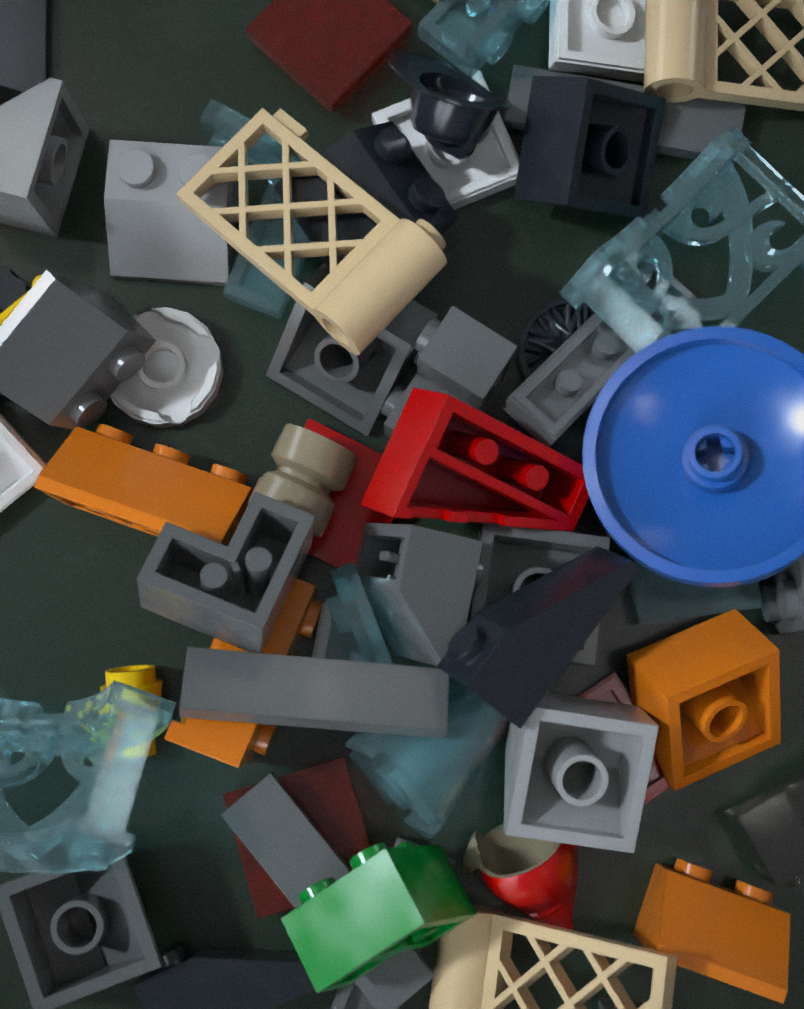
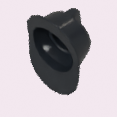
[388,51,512,159]

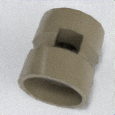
[247,423,358,538]

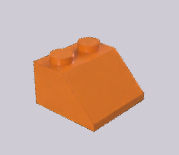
[627,609,781,792]
[633,858,791,1004]

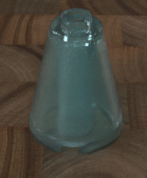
[345,678,510,839]

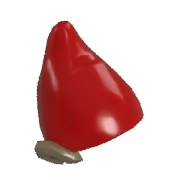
[463,823,579,930]

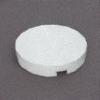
[110,307,223,428]

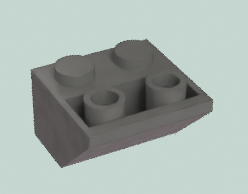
[352,523,483,666]

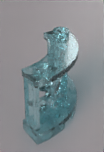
[559,126,804,352]
[0,680,176,874]

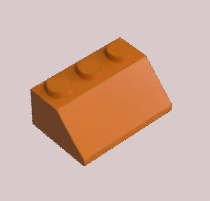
[34,423,253,547]

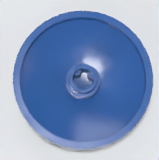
[582,326,804,587]

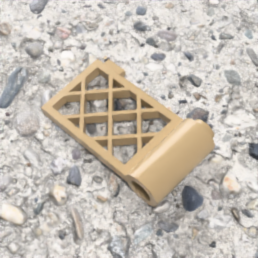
[644,0,804,112]
[176,108,447,355]
[429,903,677,1009]

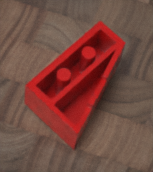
[360,387,589,532]

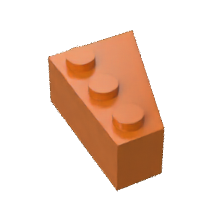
[164,579,322,768]

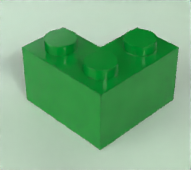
[281,841,477,993]

